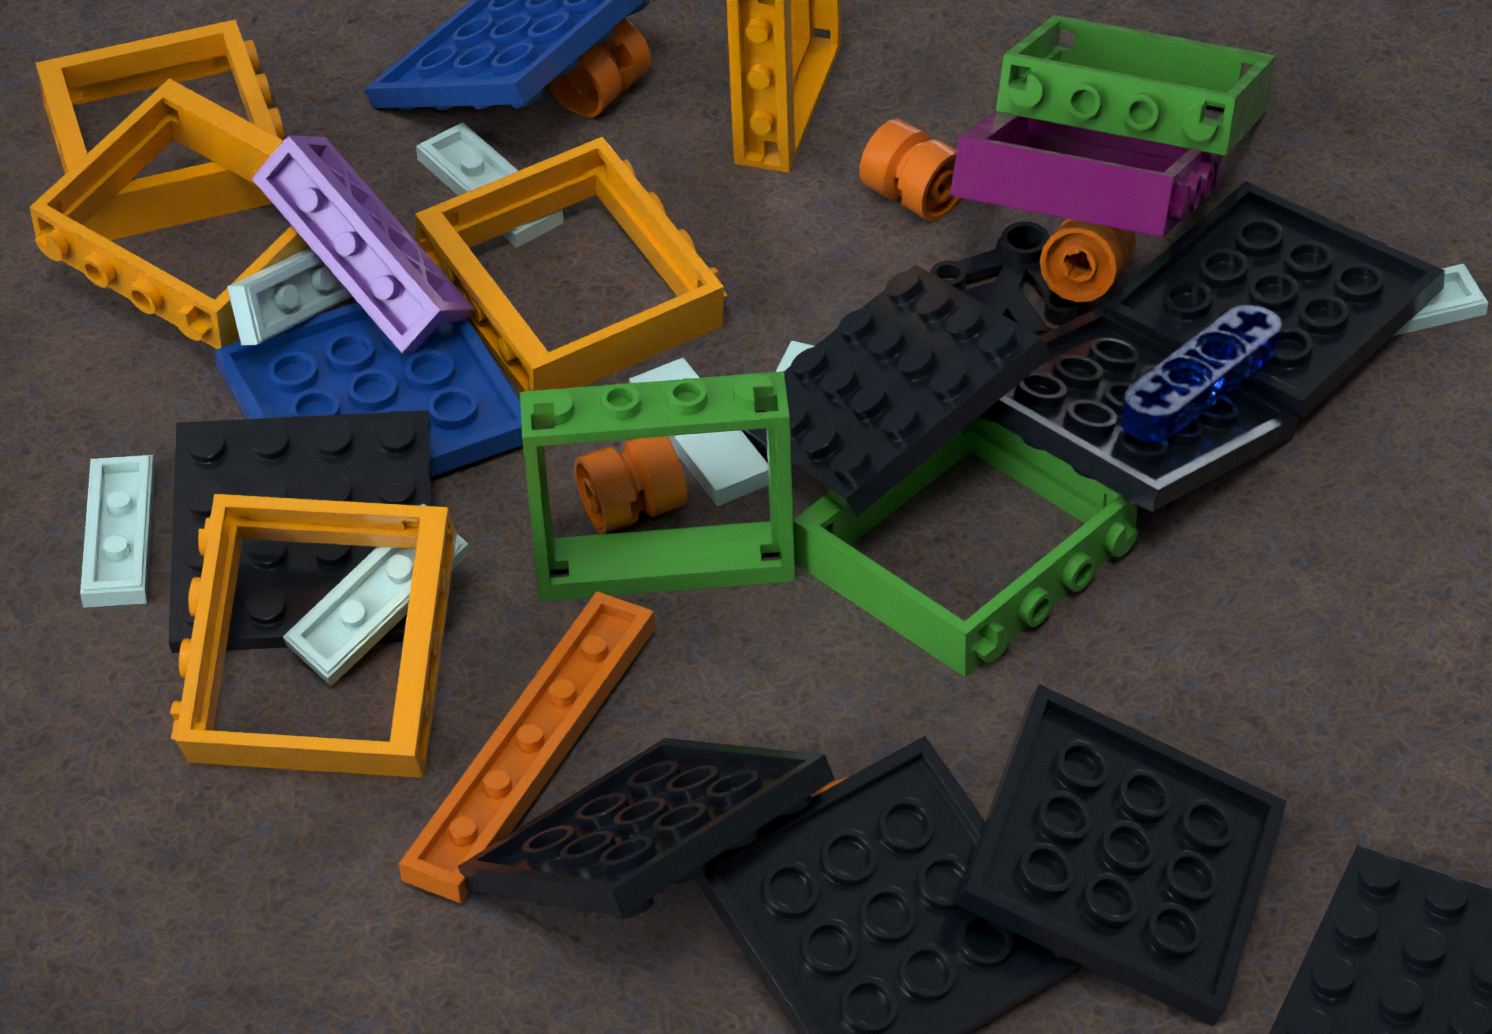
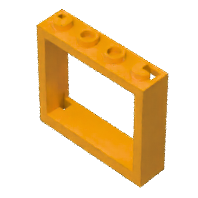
[726,0,842,173]
[36,20,285,240]
[30,78,310,349]
[415,137,728,392]
[170,494,457,778]

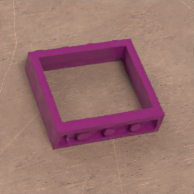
[950,111,1224,237]

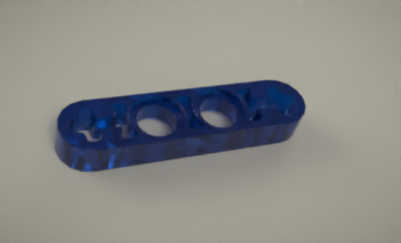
[1121,305,1281,442]

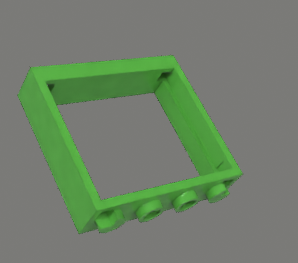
[996,15,1276,156]
[520,371,795,601]
[793,417,1138,677]

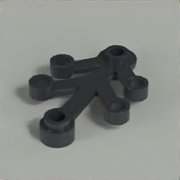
[931,221,1080,336]

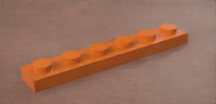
[399,591,655,904]

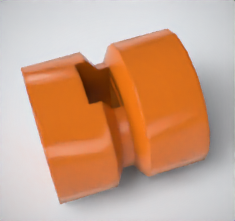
[548,18,652,118]
[859,118,961,222]
[1040,218,1137,302]
[574,436,688,534]

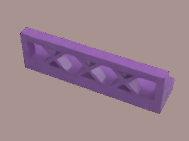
[251,135,475,353]

